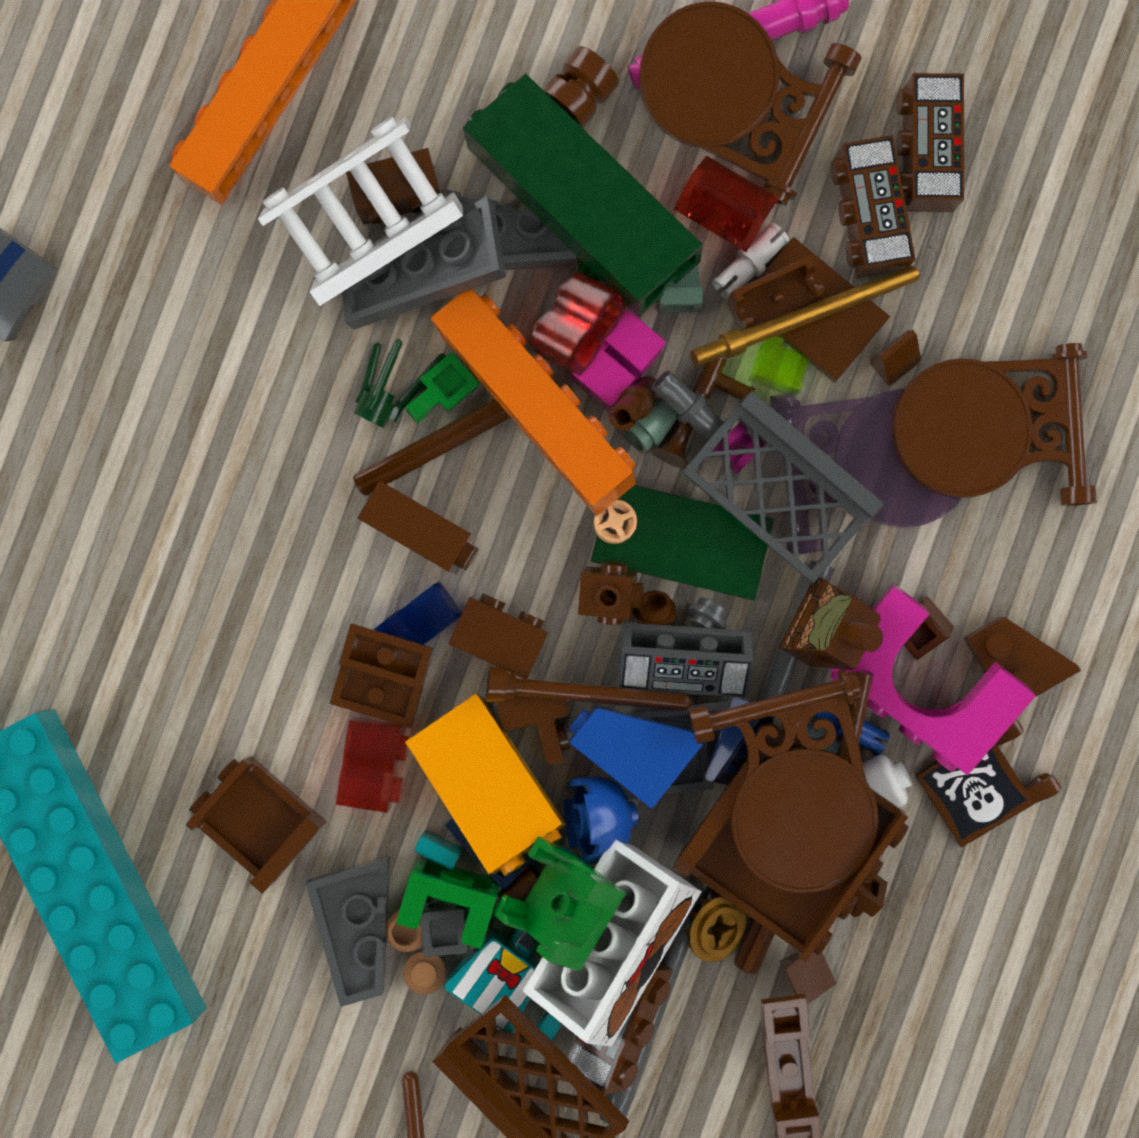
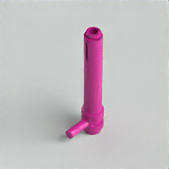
[628,0,849,90]

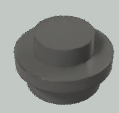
[687,597,729,629]

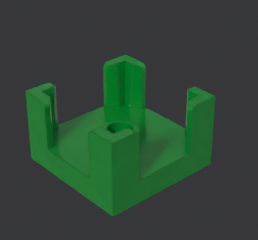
[492,836,626,971]
[396,857,499,949]

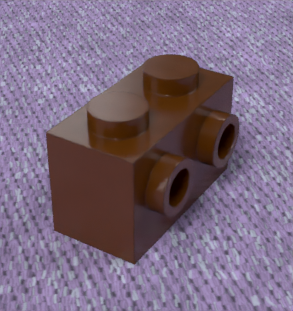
[346,148,440,225]
[448,593,549,679]

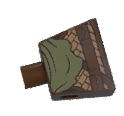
[778,577,883,670]

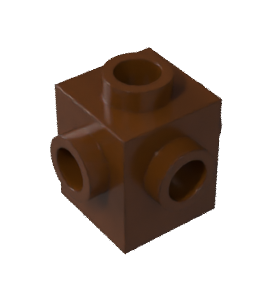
[578,561,644,625]

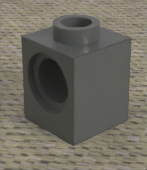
[420,901,470,957]

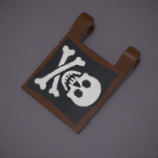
[915,719,1061,848]

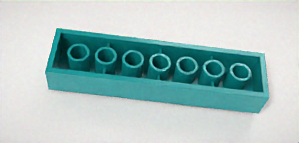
[0,709,207,1064]

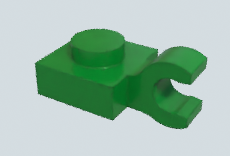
[405,352,480,424]

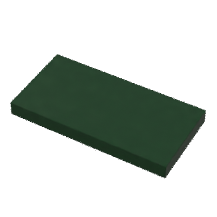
[590,485,774,601]

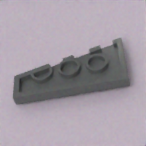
[342,196,506,330]

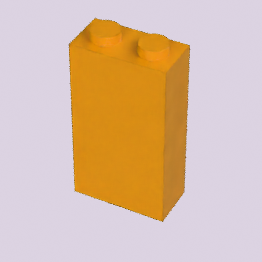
[405,693,567,876]

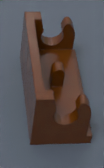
[726,256,824,331]

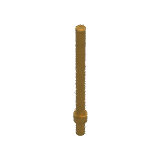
[690,266,919,367]

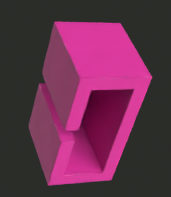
[571,309,667,413]

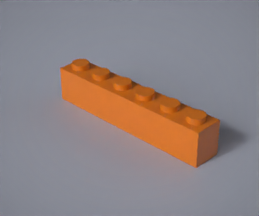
[169,0,356,205]
[430,289,636,517]

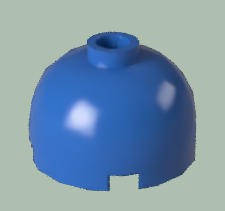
[564,776,638,864]

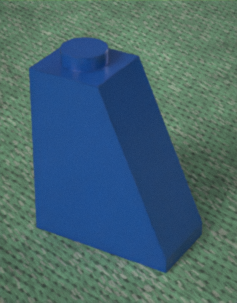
[568,706,705,809]

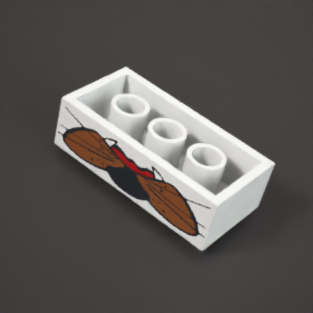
[523,840,702,1047]

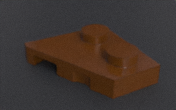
[964,617,1081,697]

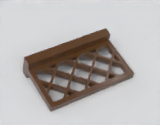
[432,995,629,1138]

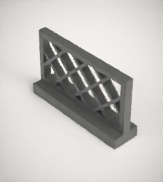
[681,391,884,583]

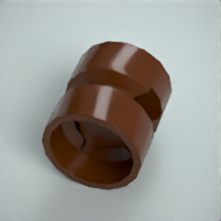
[543,46,619,128]

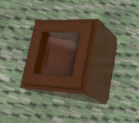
[870,329,921,385]
[904,596,954,660]
[780,952,836,1004]

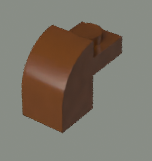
[497,696,570,765]

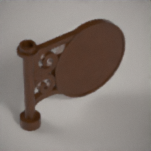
[639,2,862,206]
[892,343,1097,506]
[688,669,878,893]

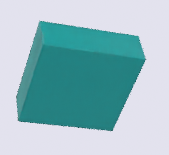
[414,829,463,870]

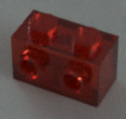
[674,155,779,252]

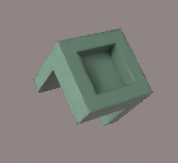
[658,265,703,314]

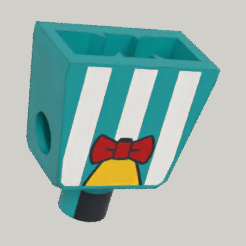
[443,929,540,1032]

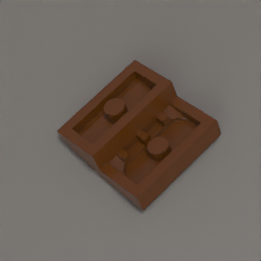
[329,623,434,728]

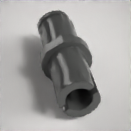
[651,370,731,445]

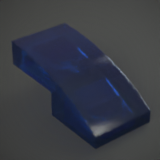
[373,581,462,645]

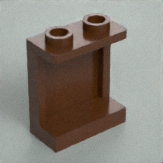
[185,756,327,894]

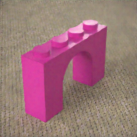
[830,582,1036,776]

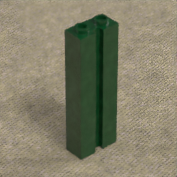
[463,73,702,318]

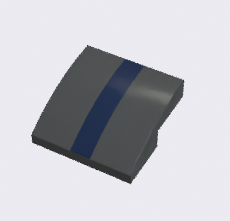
[0,228,58,342]

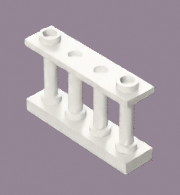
[258,117,463,306]

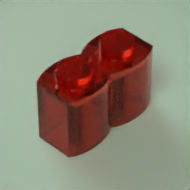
[530,272,627,376]
[336,717,410,813]

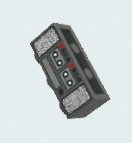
[619,622,754,698]

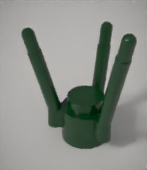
[354,339,446,428]

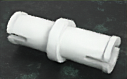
[712,223,789,300]

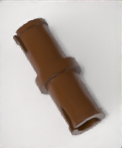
[609,376,659,431]

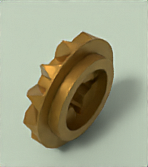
[684,893,747,962]

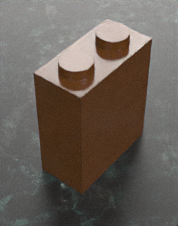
[357,480,479,574]

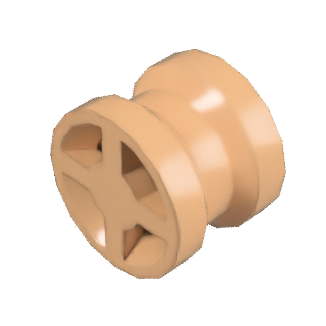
[593,500,637,544]

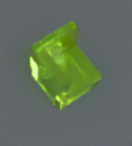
[748,336,809,398]

